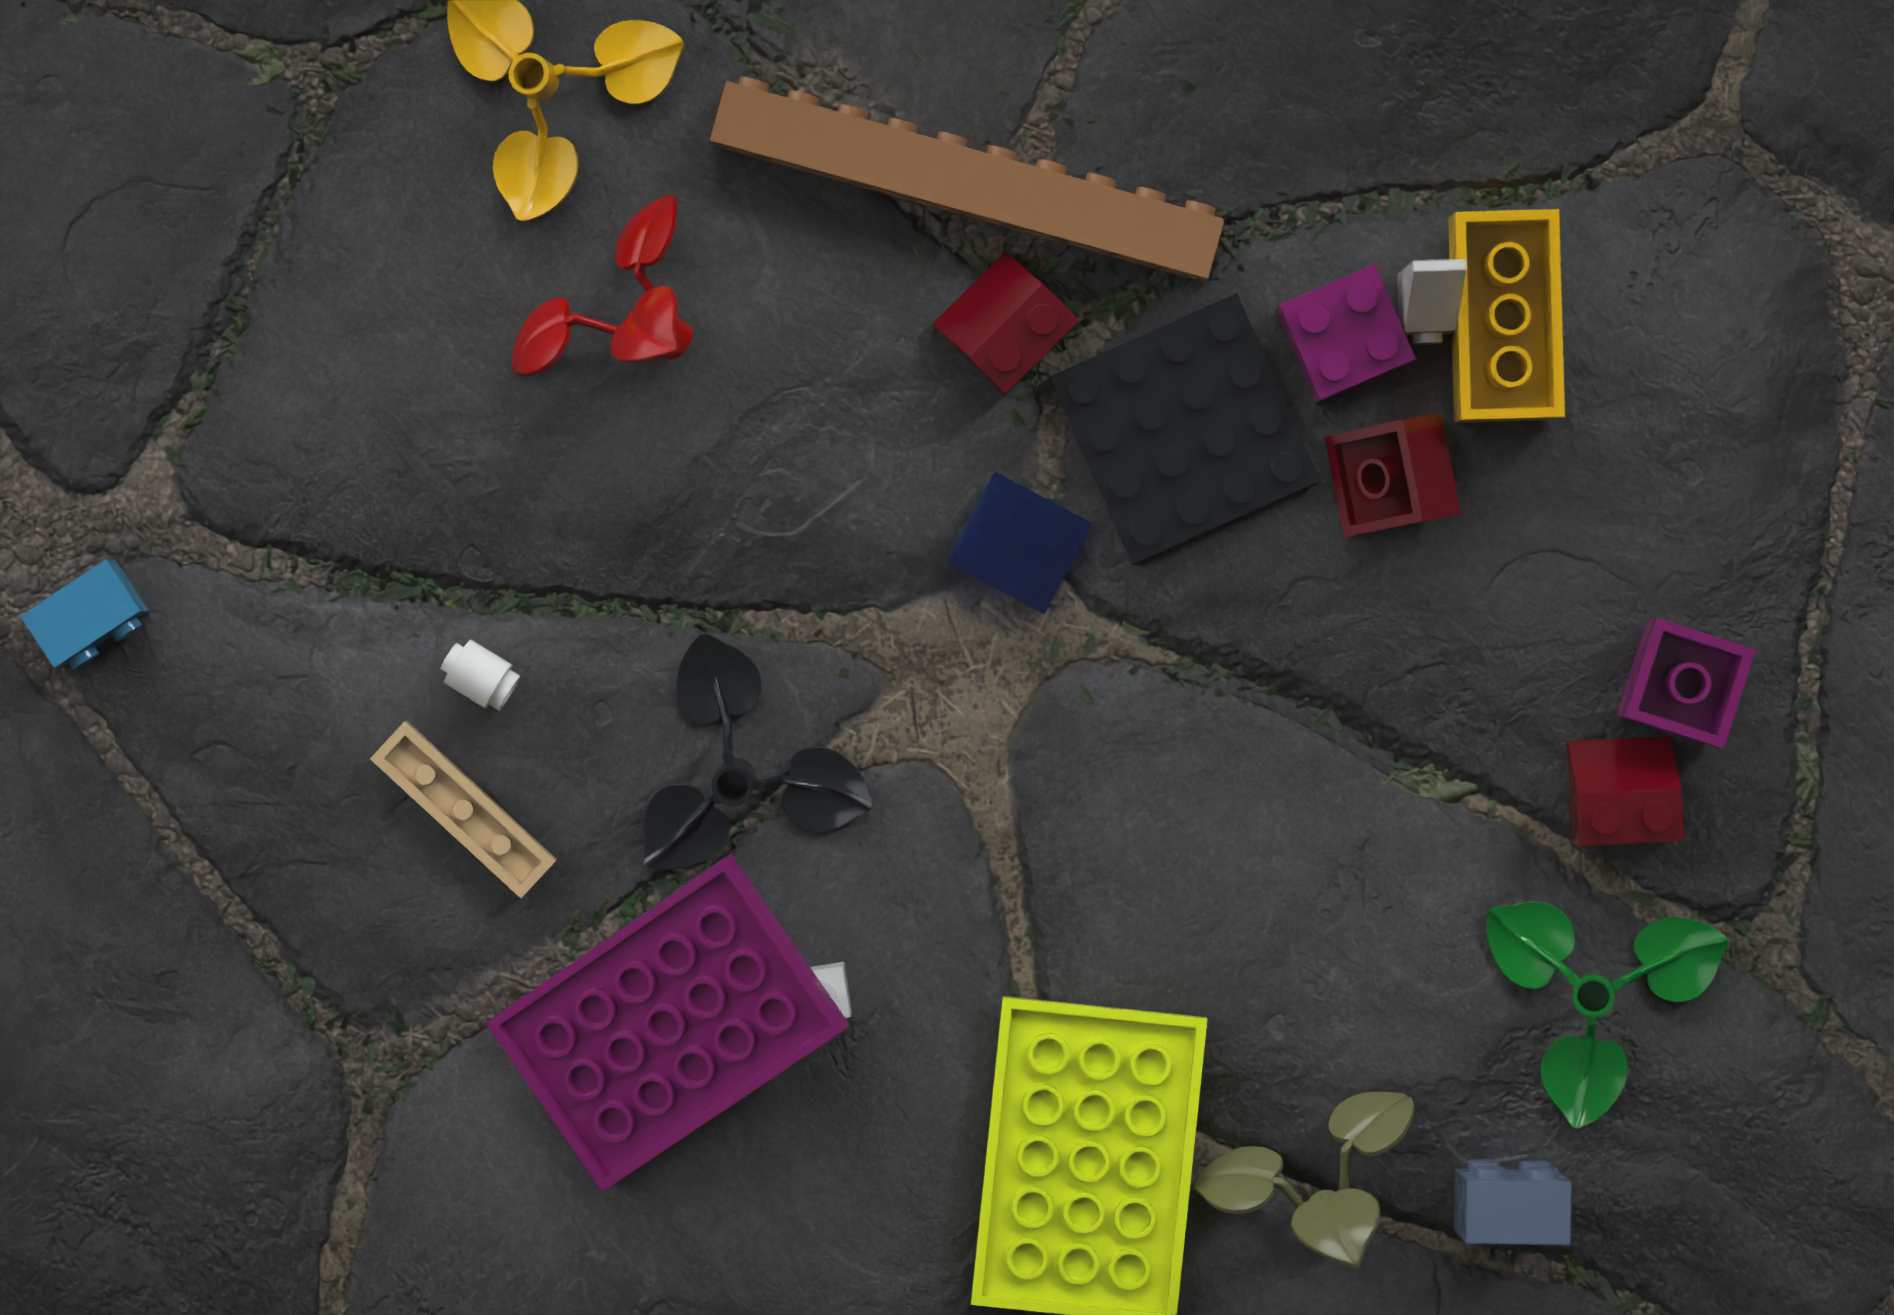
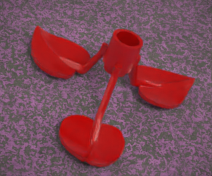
[512,194,693,377]

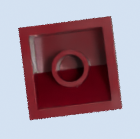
[933,252,1079,397]
[1324,413,1461,537]
[1567,736,1684,846]

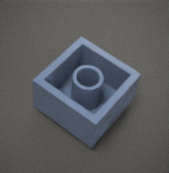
[1454,1160,1571,1245]

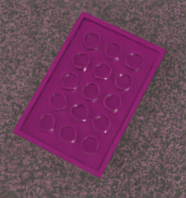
[486,853,850,1192]

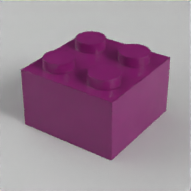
[1275,264,1416,403]
[1616,618,1756,749]

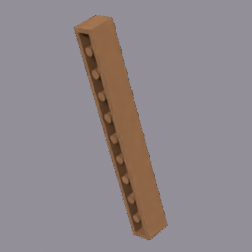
[710,76,1225,283]

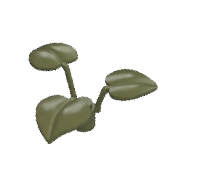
[1194,1092,1415,1269]

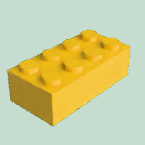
[1448,209,1565,423]

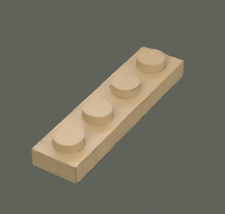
[370,721,557,898]

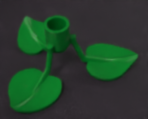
[1486,901,1728,1128]

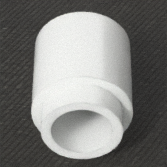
[440,639,521,711]

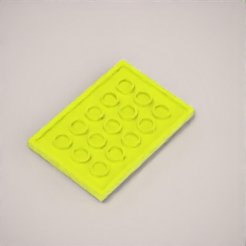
[971,996,1208,1315]

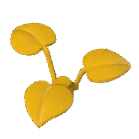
[447,0,684,221]

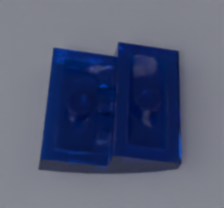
[947,472,1092,614]

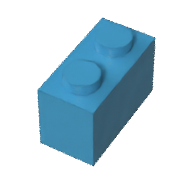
[20,559,149,671]

